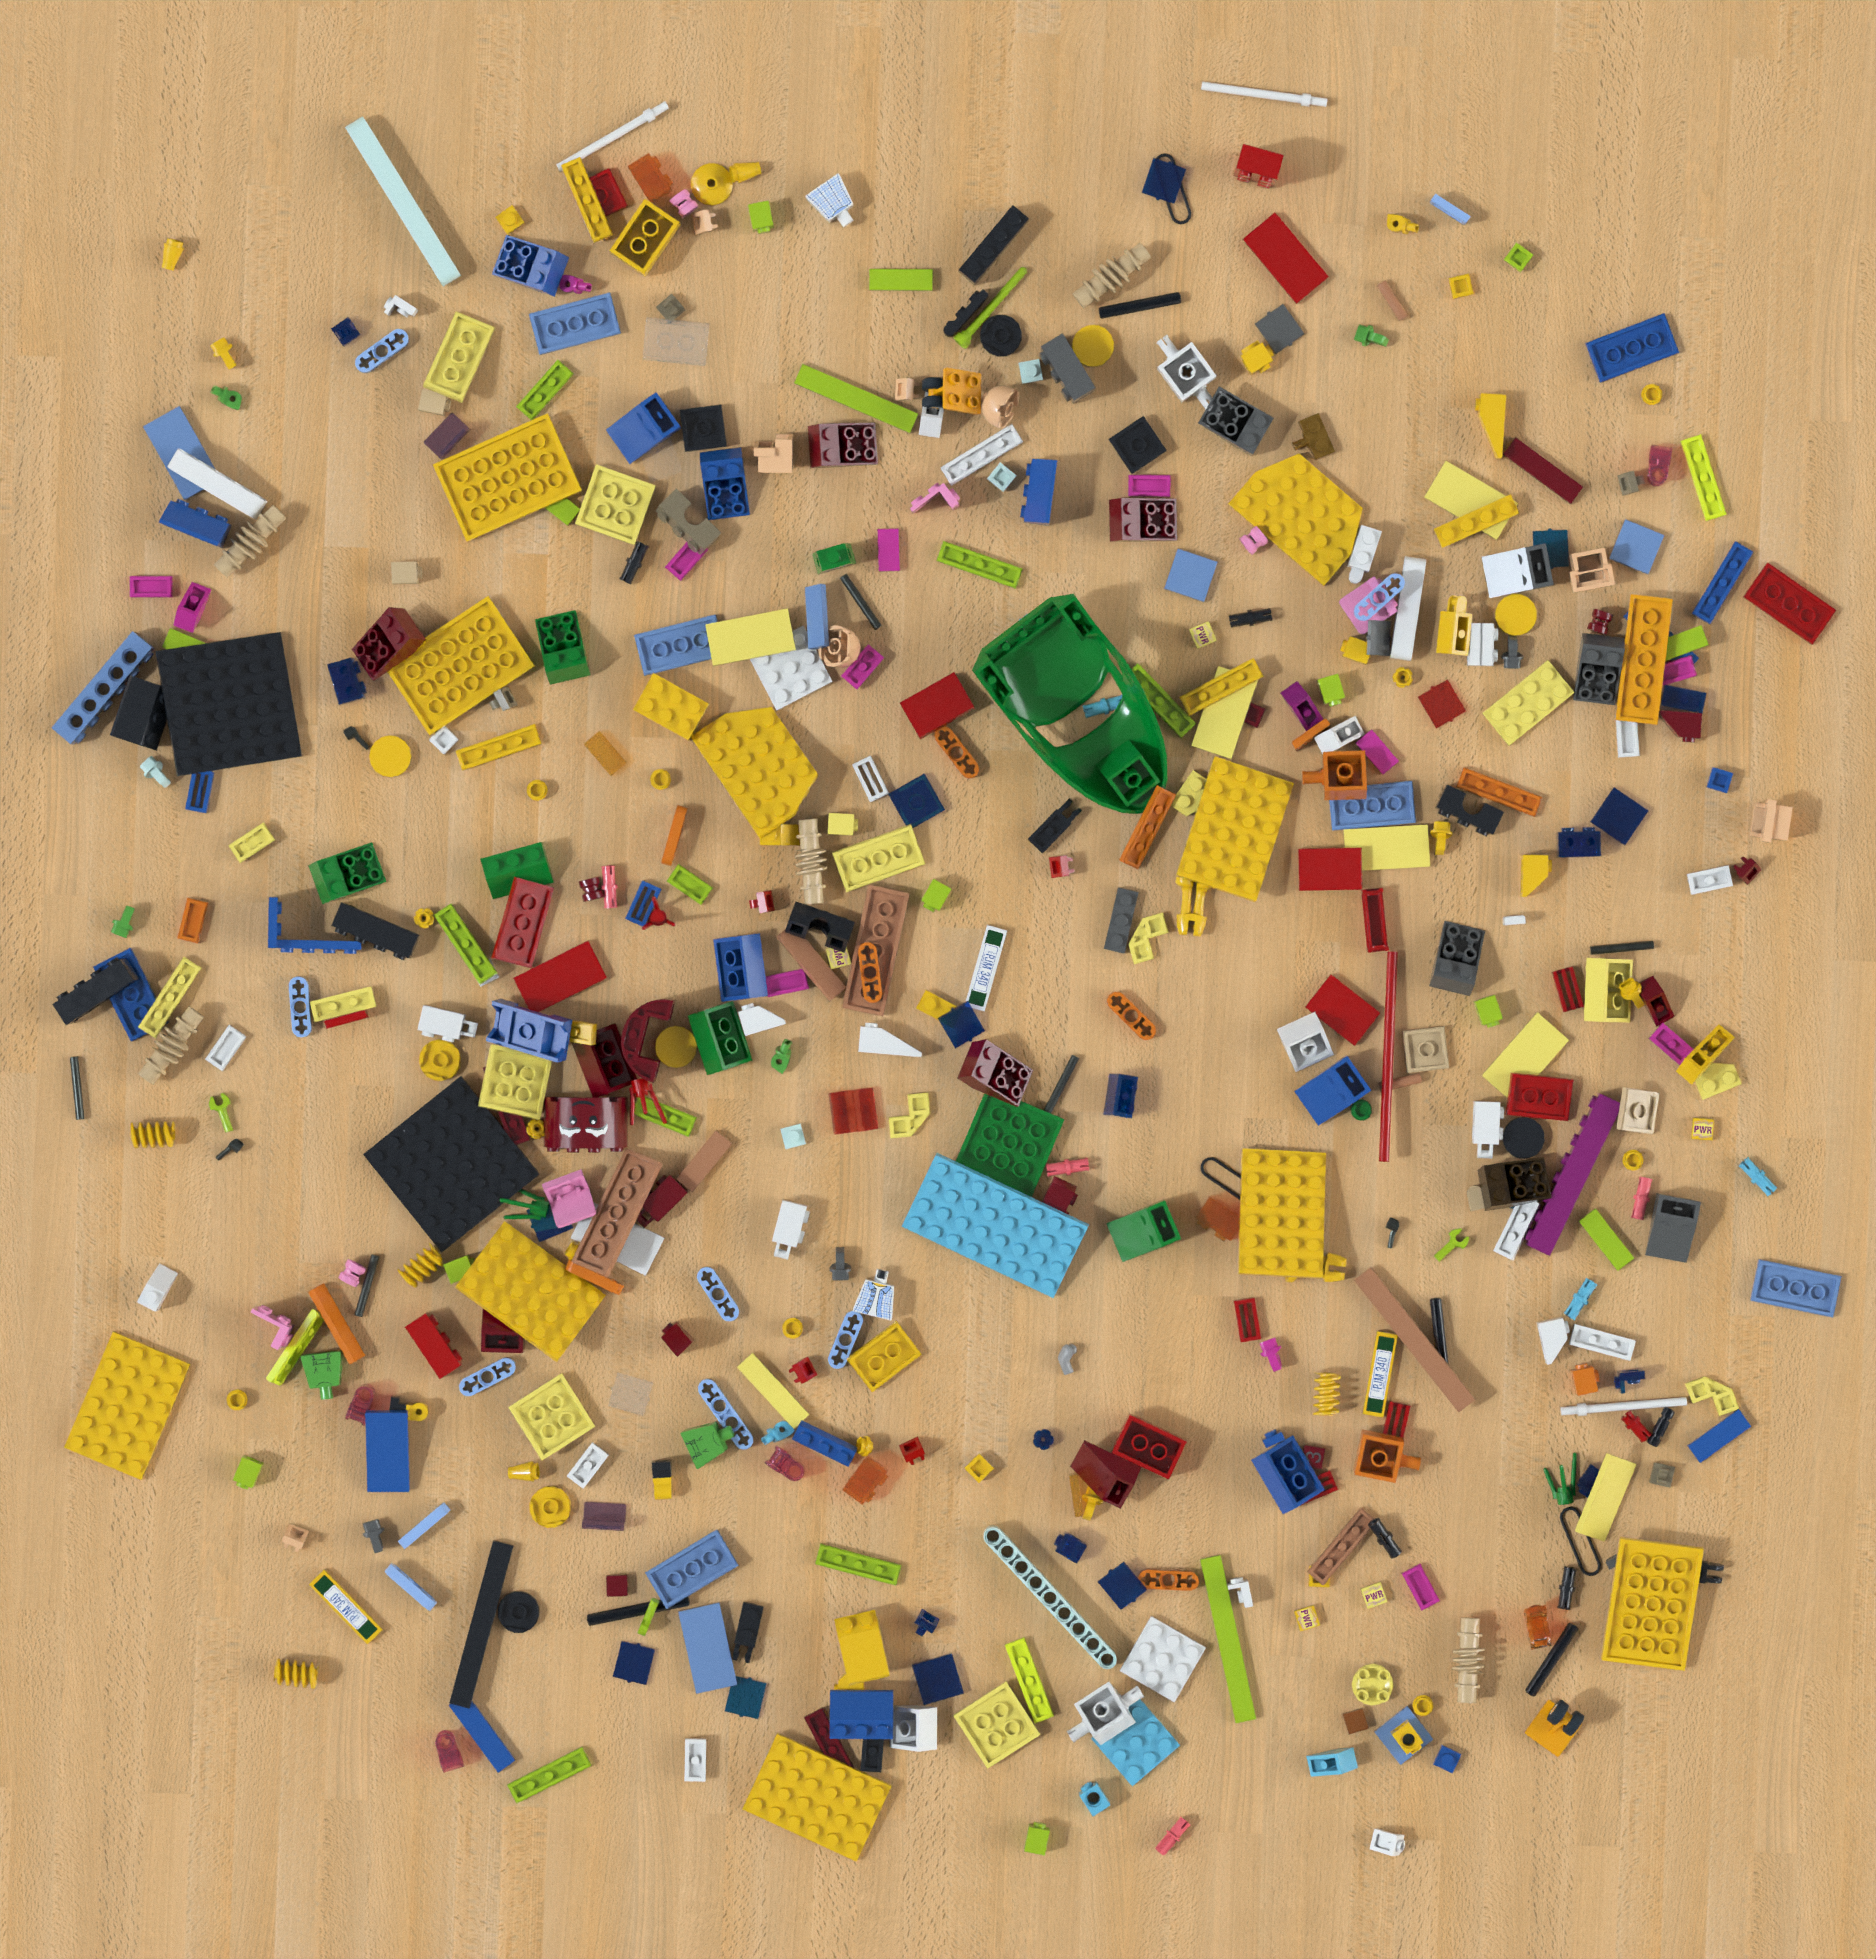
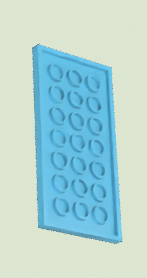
[901,1153,1089,1298]

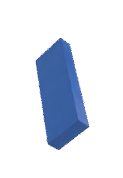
[1687,1409,1751,1463]

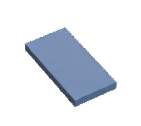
[529,292,621,355]
[143,406,215,500]
[634,615,717,676]
[1329,781,1416,830]
[1750,1259,1842,1317]
[645,1530,739,1609]
[678,1602,737,1694]

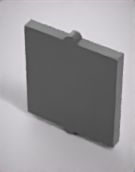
[1255,304,1304,354]
[1366,620,1391,656]

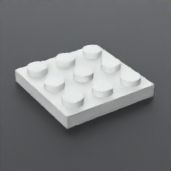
[750,626,833,711]
[1120,1616,1206,1702]

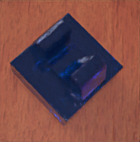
[331,317,361,347]
[914,1609,940,1637]

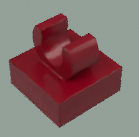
[1733,857,1761,885]

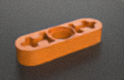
[934,726,979,779]
[661,805,688,866]
[858,942,882,1003]
[1107,992,1156,1040]
[565,1260,624,1295]
[1138,1569,1199,1591]

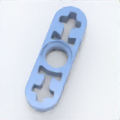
[355,329,409,373]
[1353,573,1405,621]
[289,977,312,1037]
[697,1267,739,1321]
[828,1311,863,1369]
[459,1357,516,1396]
[398,1502,450,1549]
[385,1563,437,1611]

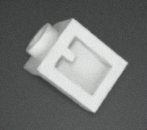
[384,295,418,317]
[1227,1577,1253,1608]
[1370,1828,1405,1856]

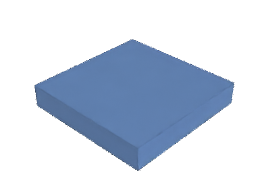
[1609,519,1664,575]
[1164,549,1217,602]
[1374,1706,1433,1765]

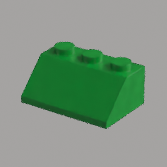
[480,842,554,899]
[688,1001,753,1075]

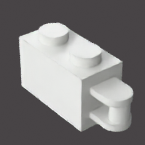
[1347,525,1382,584]
[417,1005,478,1042]
[1472,1101,1504,1159]
[772,1200,810,1260]

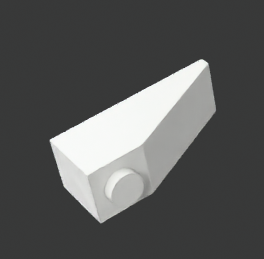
[858,1023,922,1057]

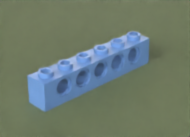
[52,631,154,745]

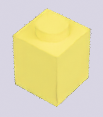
[828,813,858,835]

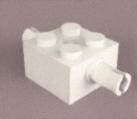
[1156,335,1216,410]
[1067,1682,1144,1745]

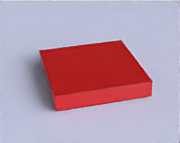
[589,168,628,217]

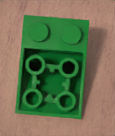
[535,610,591,685]
[308,842,386,905]
[1106,1199,1181,1262]

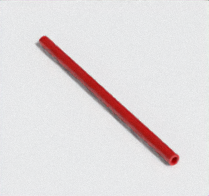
[1379,951,1398,1162]

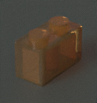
[628,153,673,203]
[1195,1196,1240,1242]
[842,1455,888,1505]

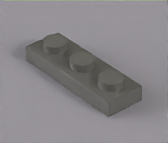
[1104,888,1139,953]

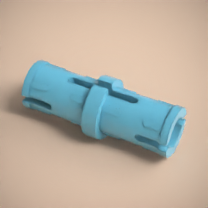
[1083,694,1122,718]
[1739,1157,1777,1197]
[1564,1278,1597,1320]

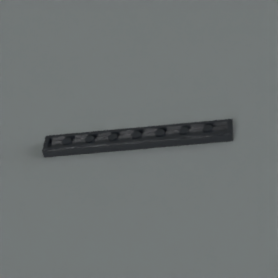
[449,1540,514,1709]

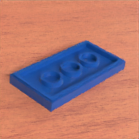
[1585,313,1679,383]
[93,948,169,1042]
[365,1410,410,1492]

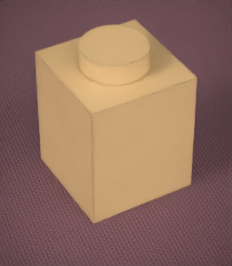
[418,389,451,416]
[391,561,422,584]

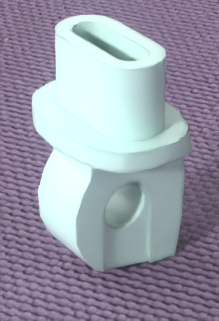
[140,756,171,788]

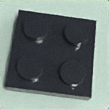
[680,405,727,452]
[1108,416,1167,474]

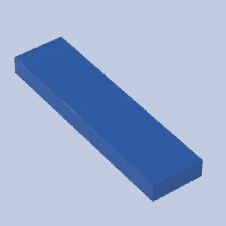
[1691,541,1753,624]
[449,1701,516,1773]

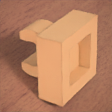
[692,210,718,235]
[895,378,920,401]
[282,1524,309,1552]

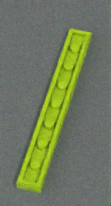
[1200,1555,1256,1723]

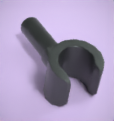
[344,726,370,750]
[216,1139,244,1161]
[1385,1217,1399,1248]

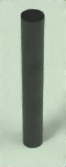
[840,573,882,630]
[1590,941,1654,955]
[1044,1055,1079,1113]
[70,1056,85,1120]
[354,1254,379,1317]

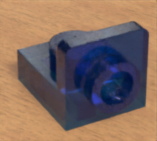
[1614,1369,1645,1394]
[1576,1464,1599,1498]

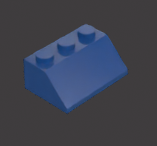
[1020,459,1057,526]
[159,499,232,549]
[713,933,768,1002]
[1251,1435,1325,1514]
[830,1690,893,1739]

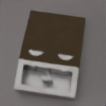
[1477,1157,1552,1211]

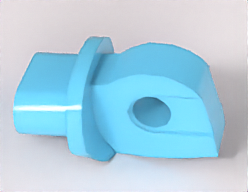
[761,1421,795,1445]

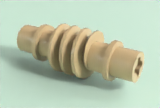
[1073,243,1151,308]
[214,505,286,578]
[795,819,827,904]
[138,1006,204,1085]
[1452,1617,1485,1703]

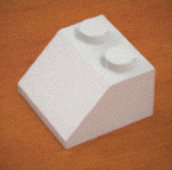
[1277,1012,1334,1072]
[890,1705,937,1752]

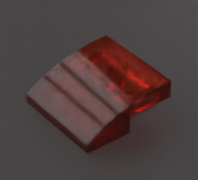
[828,1087,878,1135]

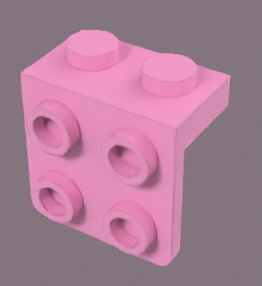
[910,483,960,514]
[1339,577,1398,634]
[542,1169,596,1228]
[251,1305,294,1350]

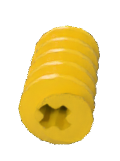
[130,1121,175,1148]
[397,1243,444,1288]
[1313,1372,1341,1416]
[274,1658,319,1689]

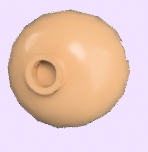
[981,385,1019,429]
[818,625,861,668]

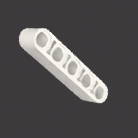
[167,448,267,520]
[1390,556,1426,661]

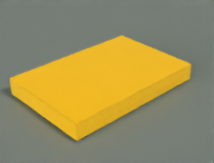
[846,1321,922,1392]

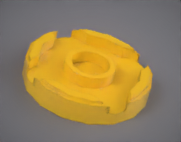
[1072,325,1114,367]
[1495,594,1537,636]
[369,735,412,777]
[655,1026,697,1068]
[419,1039,461,1081]
[529,1486,571,1528]

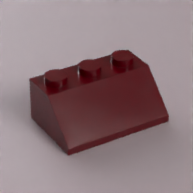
[571,1023,637,1097]

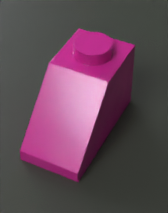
[173,582,211,633]

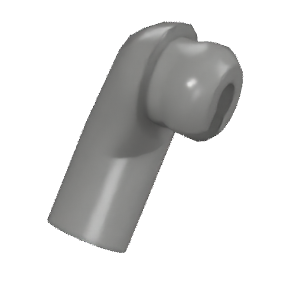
[1058,1343,1077,1375]

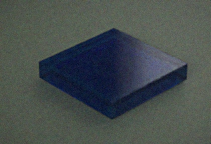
[888,773,945,828]
[1590,787,1648,846]
[912,1653,964,1705]

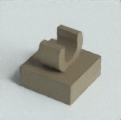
[656,294,686,323]
[1617,471,1645,496]
[489,686,517,711]
[1649,1462,1675,1488]

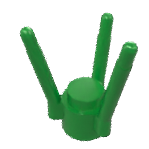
[500,1189,549,1220]
[1543,1453,1577,1505]

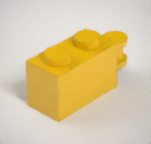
[1436,595,1472,656]

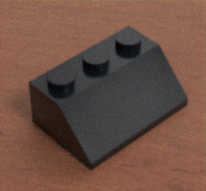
[110,675,167,751]

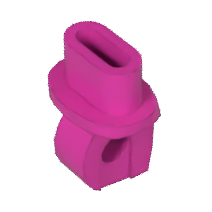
[559,275,592,294]
[1259,1337,1282,1372]

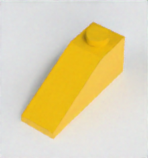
[1475,393,1506,459]
[1676,1024,1735,1085]

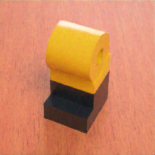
[389,1395,429,1421]
[652,1460,672,1500]

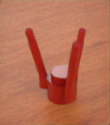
[642,896,676,930]
[629,1078,667,1125]

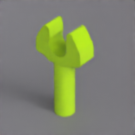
[209,1093,233,1133]
[1434,1228,1469,1262]
[637,1598,659,1636]

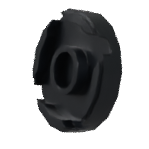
[980,315,1022,357]
[1503,1117,1545,1159]
[498,1591,540,1633]

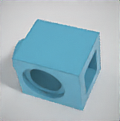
[1079,1781,1110,1816]

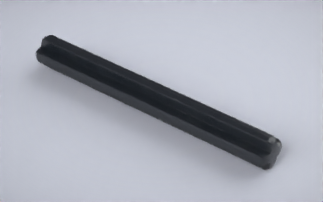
[587,1596,690,1626]

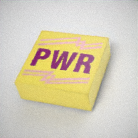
[1189,621,1217,649]
[826,947,851,969]
[1360,1582,1387,1609]

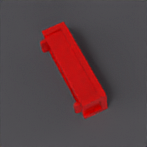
[1361,888,1389,953]

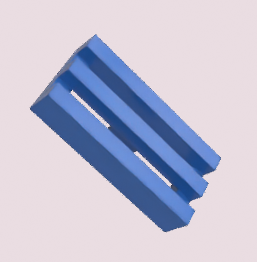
[185,771,215,813]
[625,880,662,926]

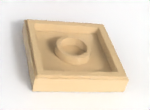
[1402,1026,1449,1073]
[1616,1087,1660,1134]

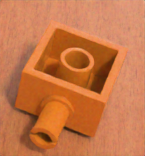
[1302,750,1367,800]
[1353,1429,1421,1483]

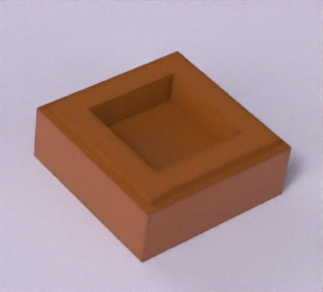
[1343,1708,1369,1735]

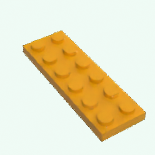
[1615,594,1673,725]

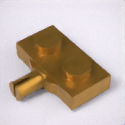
[1292,413,1335,460]

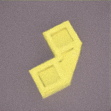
[1128,912,1169,964]
[889,1092,930,1138]
[1685,1376,1739,1416]

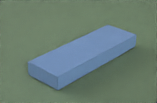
[805,584,829,650]

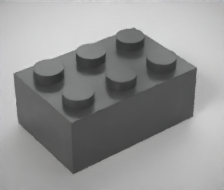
[1039,333,1096,404]

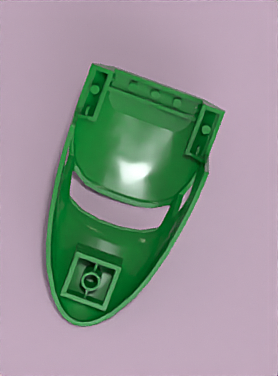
[972,594,1168,814]

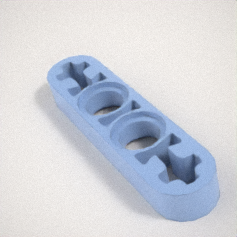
[698,1379,753,1450]

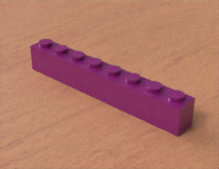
[1524,1093,1620,1256]

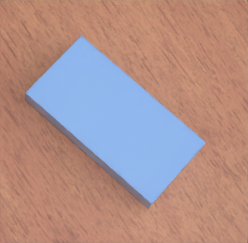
[1430,194,1471,225]

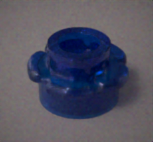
[1033,1429,1054,1450]

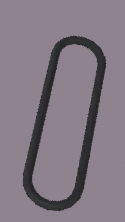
[1154,153,1191,224]
[1201,1157,1241,1200]
[1560,1507,1601,1576]

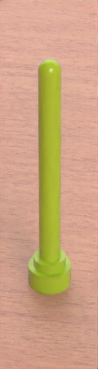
[953,267,1027,349]

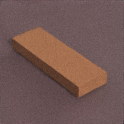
[676,1130,732,1192]

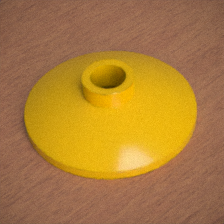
[691,163,733,206]

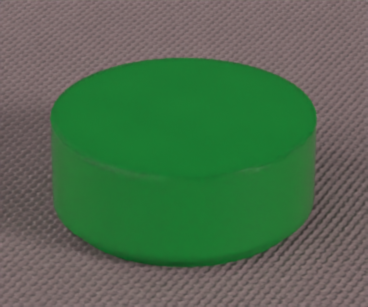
[1351,1099,1372,1121]

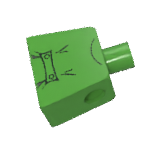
[301,1350,343,1400]
[680,1422,734,1469]

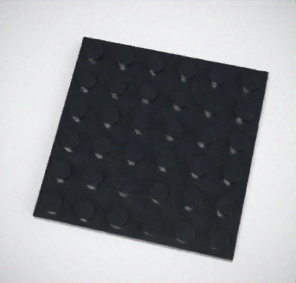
[156,632,302,776]
[363,1076,540,1253]

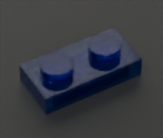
[1660,685,1707,714]

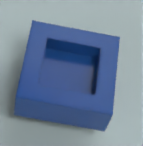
[1706,767,1733,793]
[1262,1429,1285,1448]
[1433,1745,1461,1773]

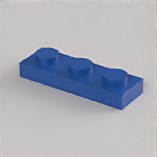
[792,1420,858,1467]

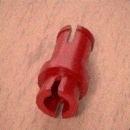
[1621,1410,1651,1443]

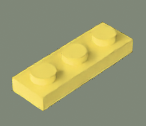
[310,986,377,1022]

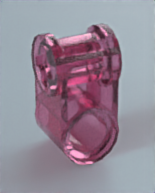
[1647,444,1672,487]
[345,1384,376,1426]
[764,1445,805,1481]
[435,1730,464,1773]

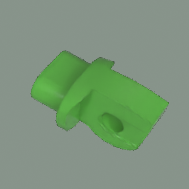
[1354,324,1389,347]
[210,385,242,410]
[111,906,135,938]
[771,1039,792,1074]

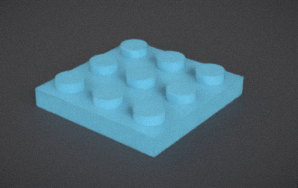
[1091,1699,1180,1786]

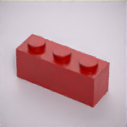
[405,1312,463,1379]

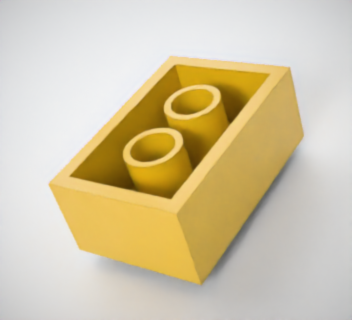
[609,199,681,277]
[633,673,709,741]

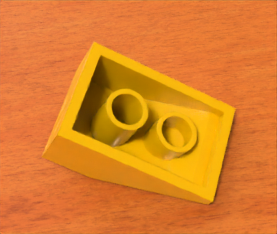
[834,1610,890,1686]

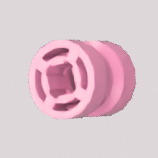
[670,189,699,218]
[1239,526,1268,555]
[338,1259,366,1287]

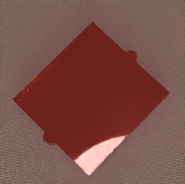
[1418,679,1466,728]

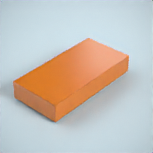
[1292,719,1331,752]
[177,898,208,944]

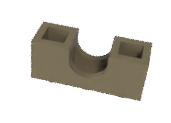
[656,489,721,555]

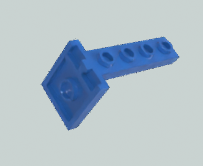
[268,897,361,954]

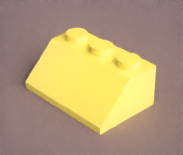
[1584,958,1633,1023]

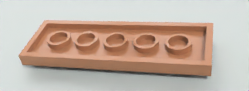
[842,885,910,1017]
[571,1148,663,1278]

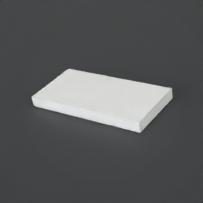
[571,1203,664,1276]

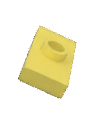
[228,822,275,863]

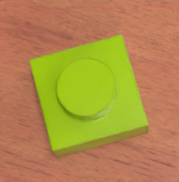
[1504,242,1533,273]

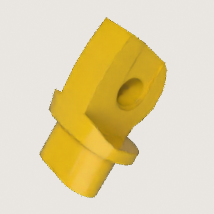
[1387,214,1419,235]
[210,337,236,370]
[1430,821,1453,855]
[1619,978,1645,1009]
[1082,1486,1103,1521]

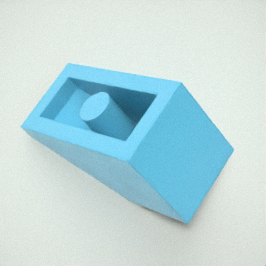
[1306,1747,1358,1777]

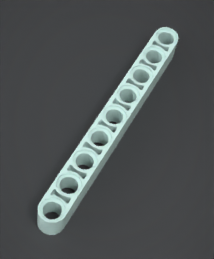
[345,116,461,287]
[983,1525,1117,1669]

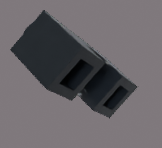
[1435,785,1504,837]
[785,901,855,953]

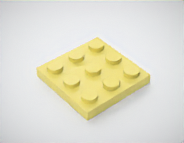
[575,464,656,545]
[478,1044,552,1120]
[508,1373,595,1461]
[953,1681,1040,1769]

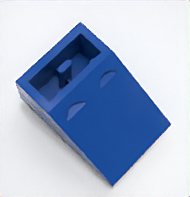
[492,235,569,297]
[606,392,682,464]
[700,447,750,520]
[1294,1055,1371,1126]

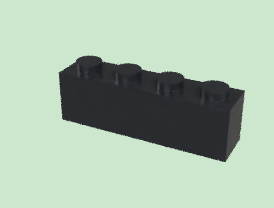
[959,205,1029,286]
[331,902,420,960]
[52,957,139,1025]

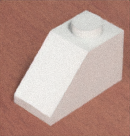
[919,392,944,438]
[1314,716,1365,754]
[738,1003,786,1036]
[137,1263,178,1312]
[1536,1317,1570,1365]

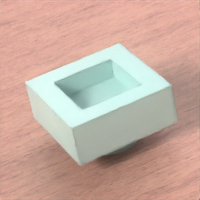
[1018,359,1043,384]
[987,462,1017,492]
[780,1124,806,1149]

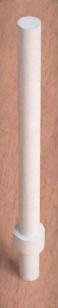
[1201,82,1327,107]
[556,101,669,172]
[1560,1397,1687,1416]

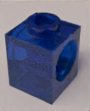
[1054,1531,1087,1564]

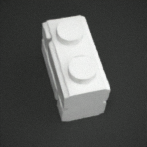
[1467,623,1498,666]

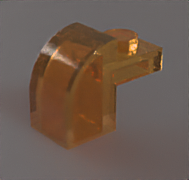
[1524,1605,1552,1650]

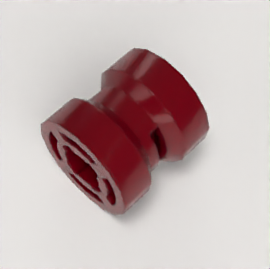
[1587,609,1614,635]
[579,877,604,902]

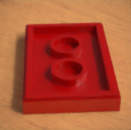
[900,672,975,740]
[1298,848,1363,891]
[1305,974,1380,1046]
[1505,1072,1574,1121]

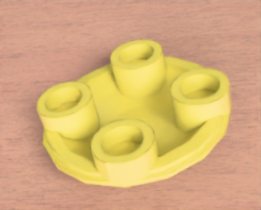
[1352,1664,1393,1705]

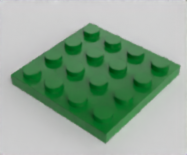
[956,1093,1065,1197]

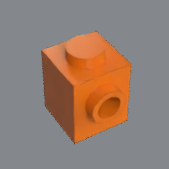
[1571,1363,1600,1396]

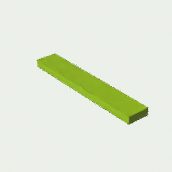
[794,364,918,433]

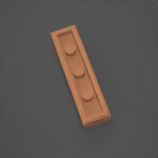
[776,929,846,1002]
[1307,1507,1374,1585]

